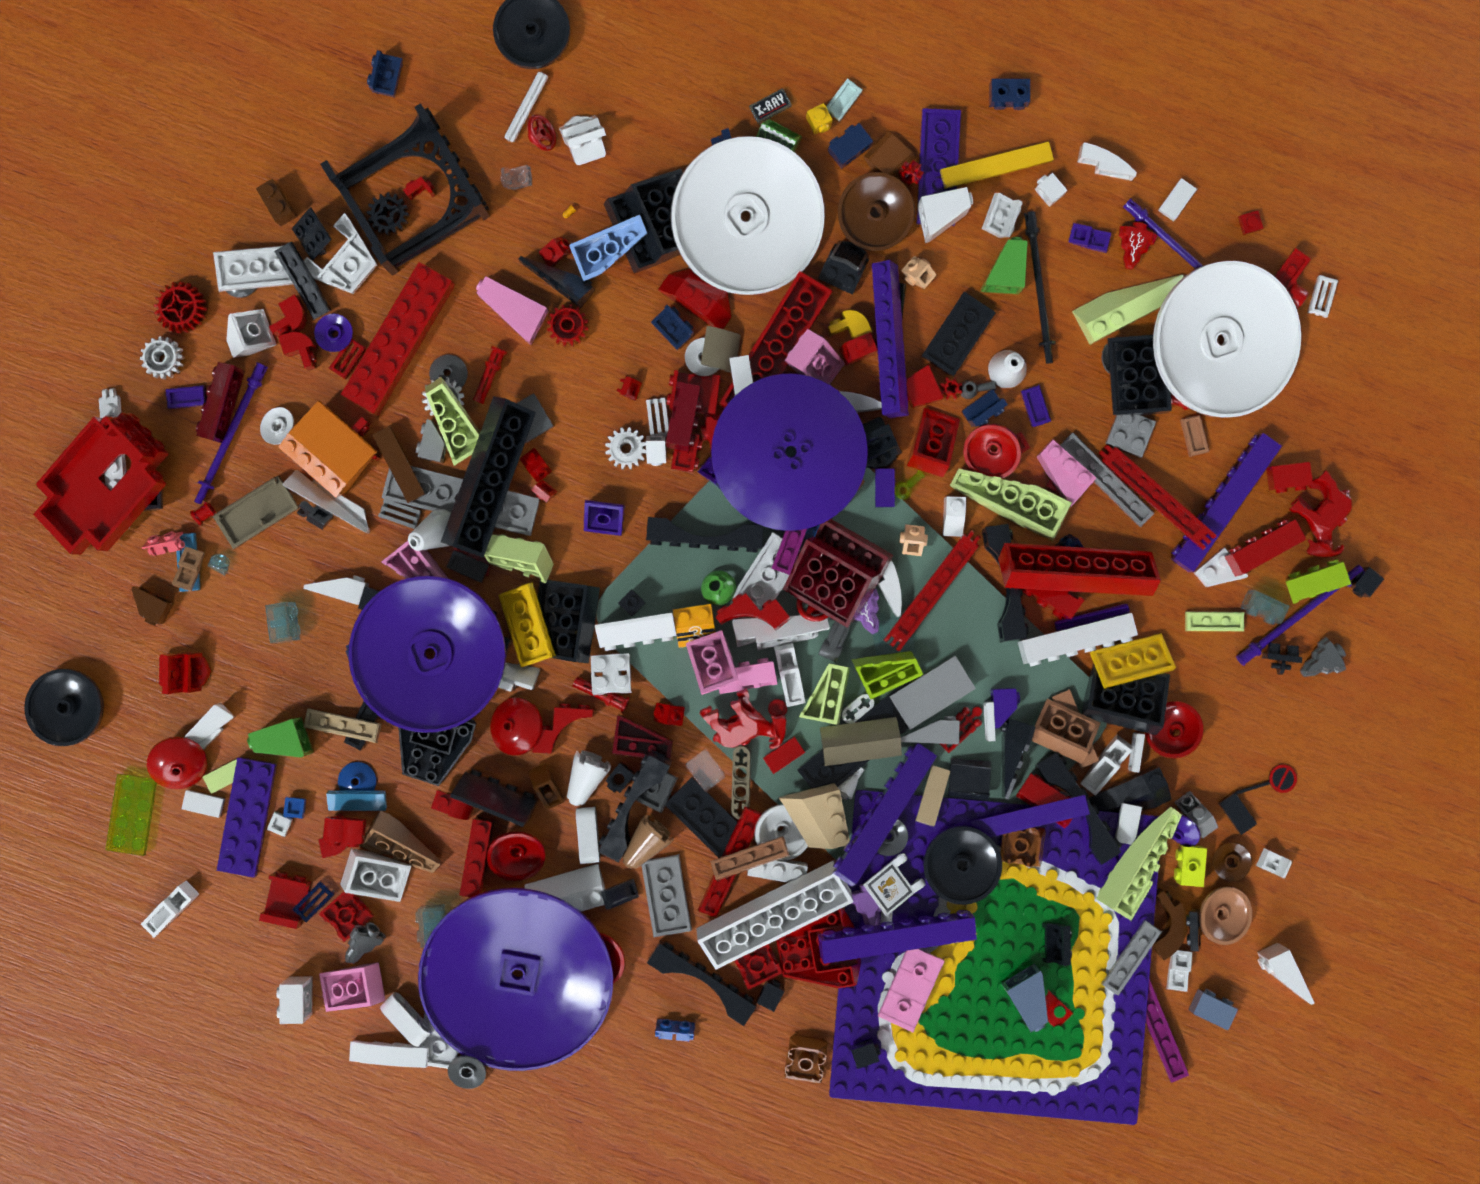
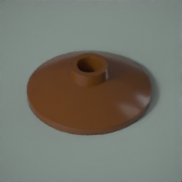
[1213,843,1252,881]

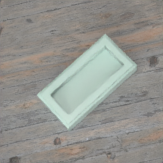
[826,78,863,122]

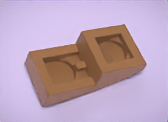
[172,546,204,592]

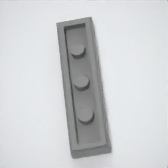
[1101,920,1162,996]

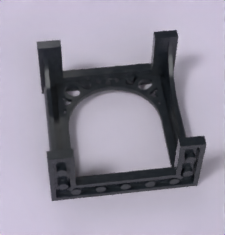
[320,103,490,276]

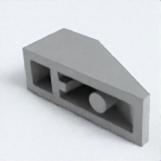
[901,716,960,744]

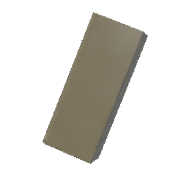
[820,717,902,766]

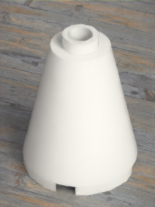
[988,350,1026,388]
[408,509,451,551]
[567,750,611,806]

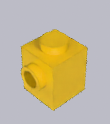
[806,103,832,135]

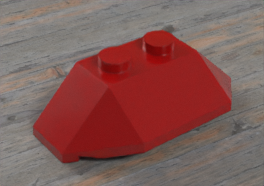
[658,269,732,329]

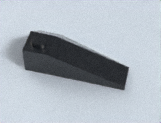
[518,256,595,309]
[1000,718,1036,800]
[1087,765,1172,813]

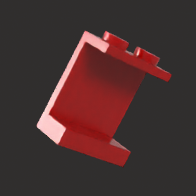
[667,370,720,415]
[259,871,311,929]

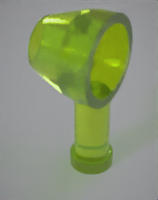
[895,470,925,501]

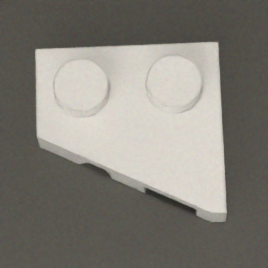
[1193,548,1248,587]

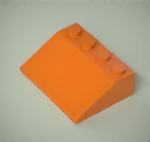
[278,400,377,498]

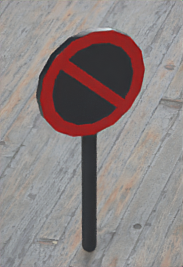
[1235,764,1297,794]

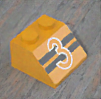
[673,604,715,648]

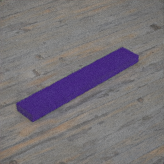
[971,795,1090,837]

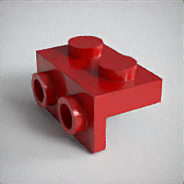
[671,433,703,473]

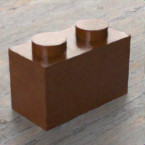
[256,179,297,226]

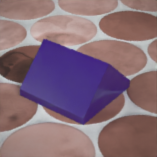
[584,500,625,536]

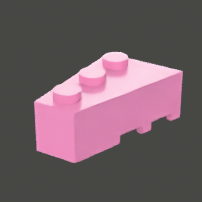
[1036,440,1096,507]
[382,541,448,579]
[719,658,777,694]

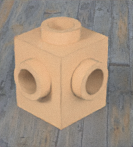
[901,256,936,289]
[899,524,928,556]

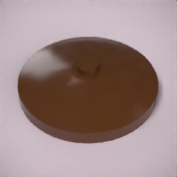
[838,172,915,251]

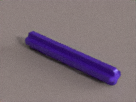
[1054,604,1130,631]

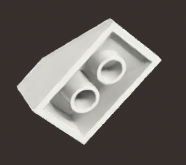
[341,848,411,902]
[1257,943,1314,1005]

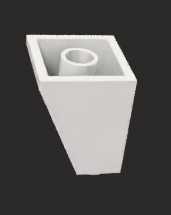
[917,187,973,243]

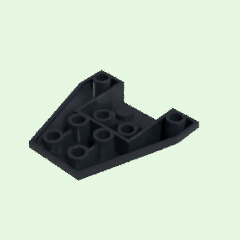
[398,719,477,786]

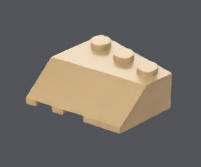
[779,783,850,849]

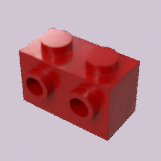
[1266,462,1313,493]

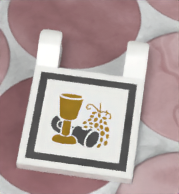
[863,853,926,916]

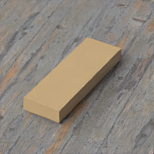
[915,765,950,827]

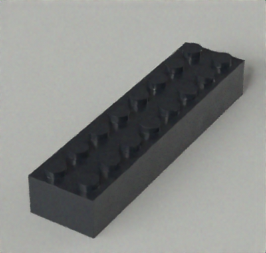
[441,396,536,558]

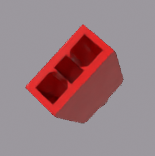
[839,332,878,366]
[906,365,944,408]

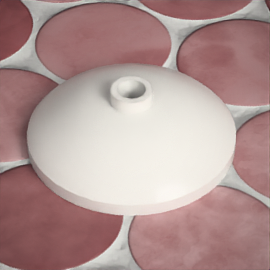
[755,804,808,861]

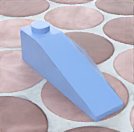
[569,215,647,281]

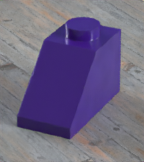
[990,688,1020,729]

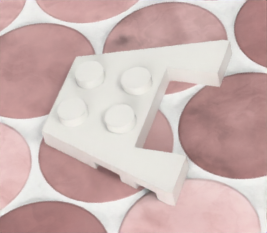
[304,213,378,294]

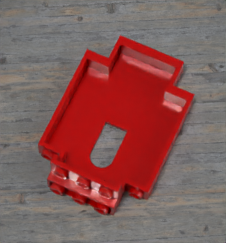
[33,412,169,555]

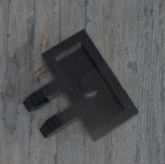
[1186,909,1202,951]

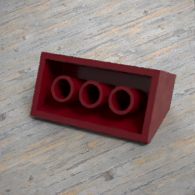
[196,362,245,443]

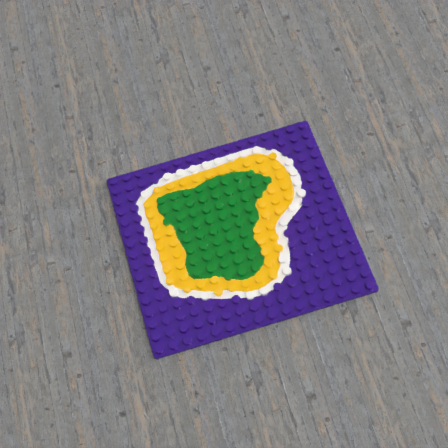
[829,790,1159,1125]

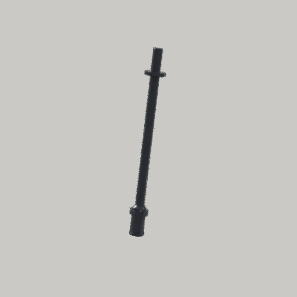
[1024,211,1056,364]

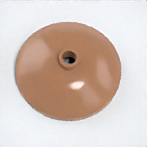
[1199,887,1252,945]

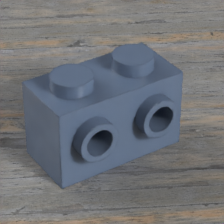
[1188,989,1238,1030]

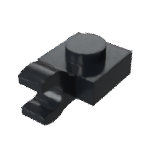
[297,501,334,530]

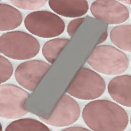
[1060,433,1154,527]

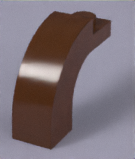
[1152,888,1188,960]

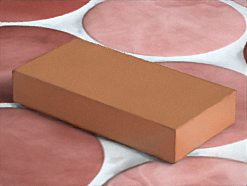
[1180,415,1209,457]

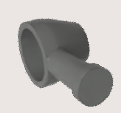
[959,380,996,399]

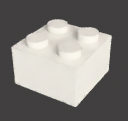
[276,976,313,1024]

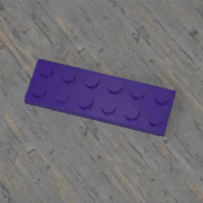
[916,108,961,226]
[216,757,277,878]

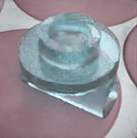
[207,554,230,576]

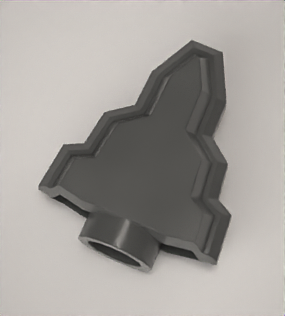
[1300,637,1346,677]
[345,922,386,964]

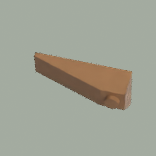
[359,811,442,873]

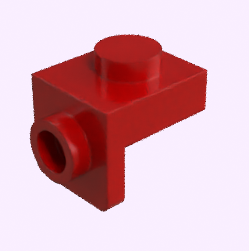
[403,176,436,200]
[539,237,572,267]
[520,447,552,482]
[654,702,685,726]

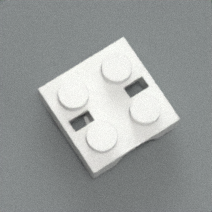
[591,653,632,695]

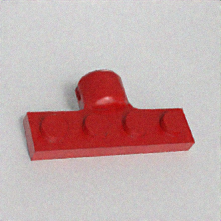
[1274,248,1311,309]

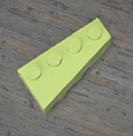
[425,377,480,466]

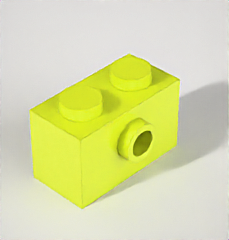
[1174,844,1207,887]

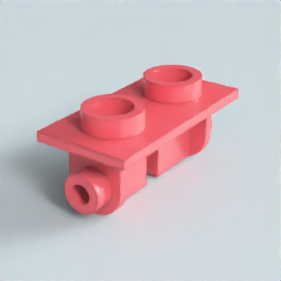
[142,531,185,556]

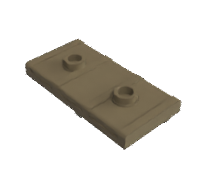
[213,476,299,549]

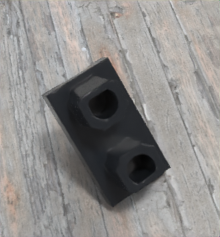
[1262,643,1303,675]

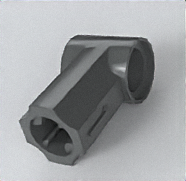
[818,621,850,663]

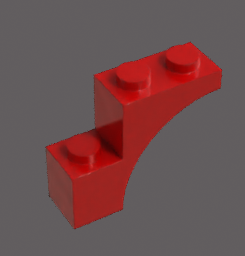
[716,593,791,631]
[532,703,594,754]

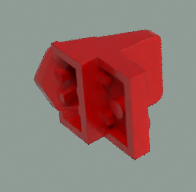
[159,652,211,694]

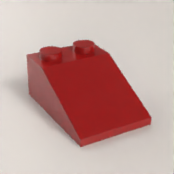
[907,408,960,477]

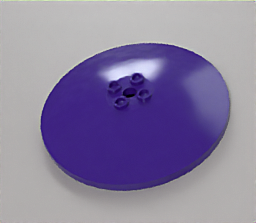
[711,374,868,531]
[348,576,506,733]

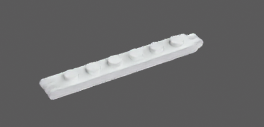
[99,388,130,528]

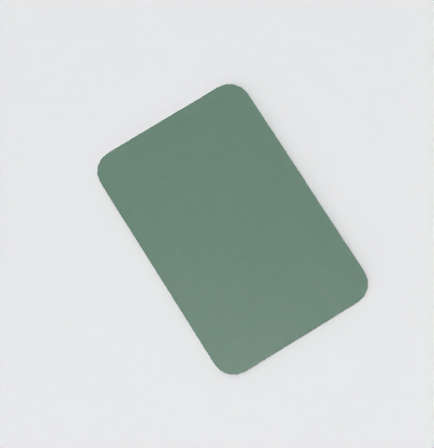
[596,446,1107,860]

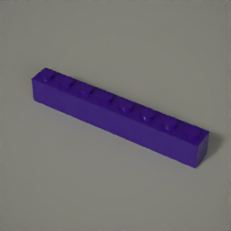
[872,260,909,418]
[1171,433,1282,572]
[832,743,937,887]
[818,910,977,964]

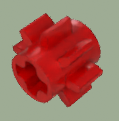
[898,160,924,185]
[939,377,962,401]

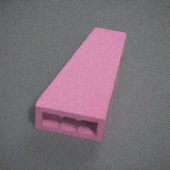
[476,276,549,345]

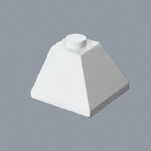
[227,309,277,358]

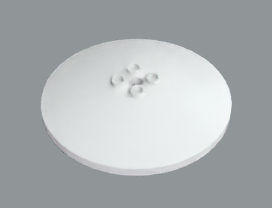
[671,136,825,295]
[1153,261,1301,417]

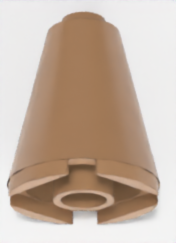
[622,815,674,869]

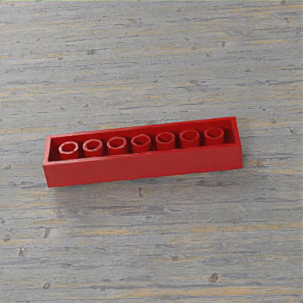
[341,262,456,416]
[720,271,832,408]
[998,543,1161,596]

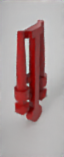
[940,707,982,753]

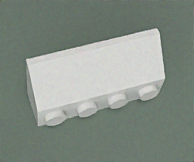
[595,613,677,651]
[524,864,606,912]

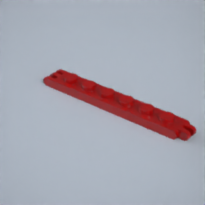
[1098,444,1216,550]
[883,530,981,651]

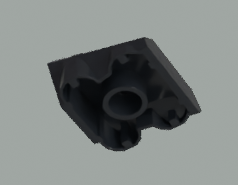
[948,758,991,800]

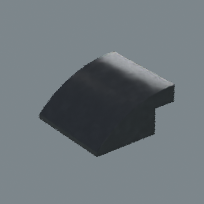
[604,169,683,274]

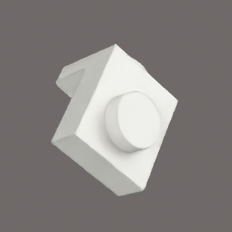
[1256,848,1292,878]

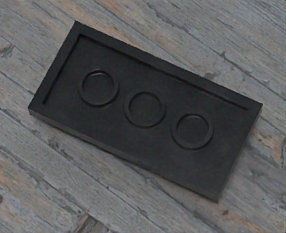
[921,292,996,377]
[666,777,737,858]

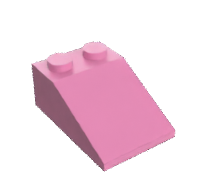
[785,329,845,385]
[686,630,739,695]
[319,962,386,1012]

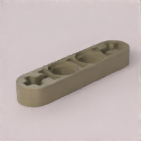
[731,745,751,819]

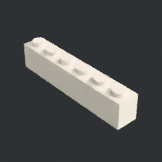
[1018,613,1138,667]

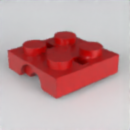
[319,892,375,942]
[734,944,783,990]

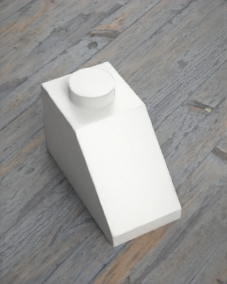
[943,497,966,537]

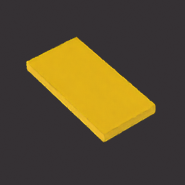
[498,583,555,668]
[1090,633,1176,688]

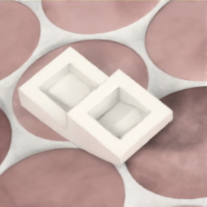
[1166,950,1192,992]

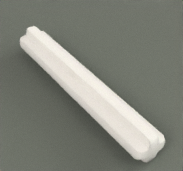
[505,72,548,142]

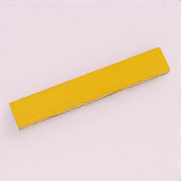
[940,142,1054,189]

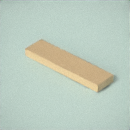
[304,709,381,743]

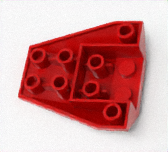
[776,908,861,988]

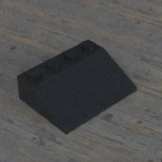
[1107,335,1172,415]
[537,579,600,663]
[1082,663,1170,735]
[450,769,538,827]

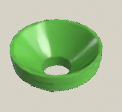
[701,570,736,606]

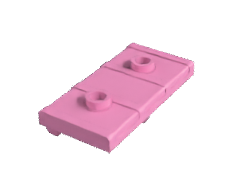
[878,949,945,1032]

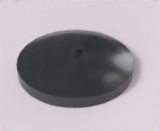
[493,0,570,69]
[24,669,104,746]
[923,826,1002,905]

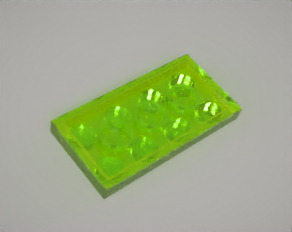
[105,773,157,856]

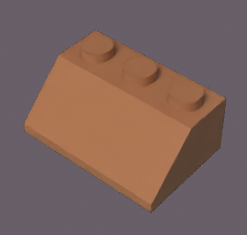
[1032,699,1101,764]

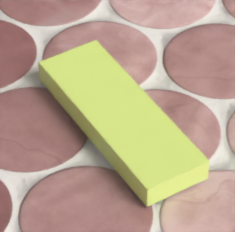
[1185,612,1244,631]

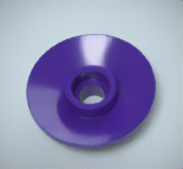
[314,314,353,352]
[1172,815,1201,846]

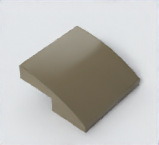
[701,326,741,372]

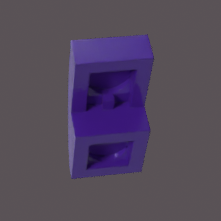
[1069,223,1112,253]

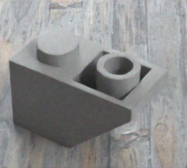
[416,419,447,463]
[1175,791,1218,838]

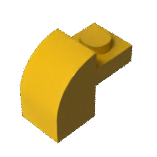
[827,310,873,339]

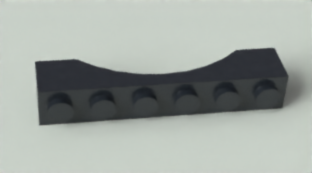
[646,517,764,553]
[982,524,1029,643]
[598,749,673,863]
[1035,752,1122,865]
[647,940,757,1026]

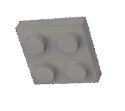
[1105,415,1156,458]

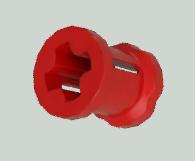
[190,501,216,526]

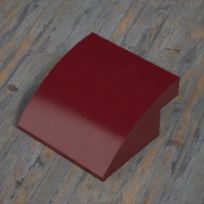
[783,519,893,628]

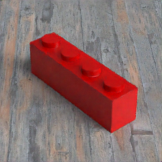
[1224,519,1307,577]
[459,816,495,897]

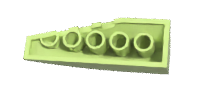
[1072,274,1184,345]
[950,469,1072,542]
[1096,807,1182,921]

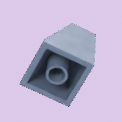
[1001,964,1048,1032]

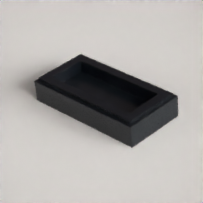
[446,550,490,583]
[1218,792,1257,835]
[601,879,639,910]

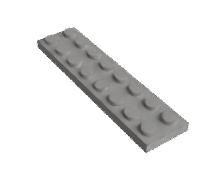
[382,466,540,536]

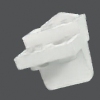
[559,115,606,165]

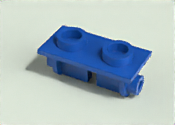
[655,1019,695,1042]

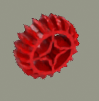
[153,281,207,334]

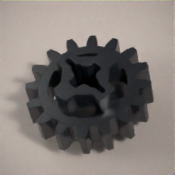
[367,192,410,236]

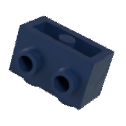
[989,79,1030,110]
[828,123,873,169]

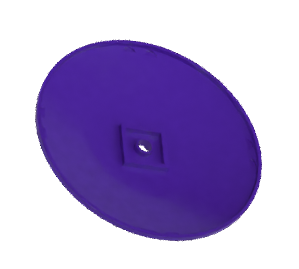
[418,888,613,1071]

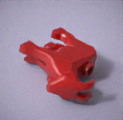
[1289,470,1352,558]
[700,688,786,749]

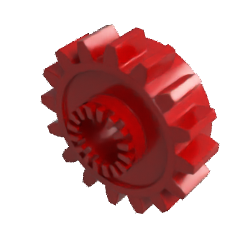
[547,304,589,347]

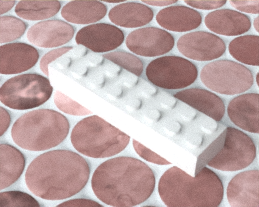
[696,861,853,969]

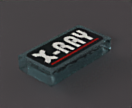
[749,88,792,124]

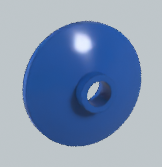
[338,762,377,791]

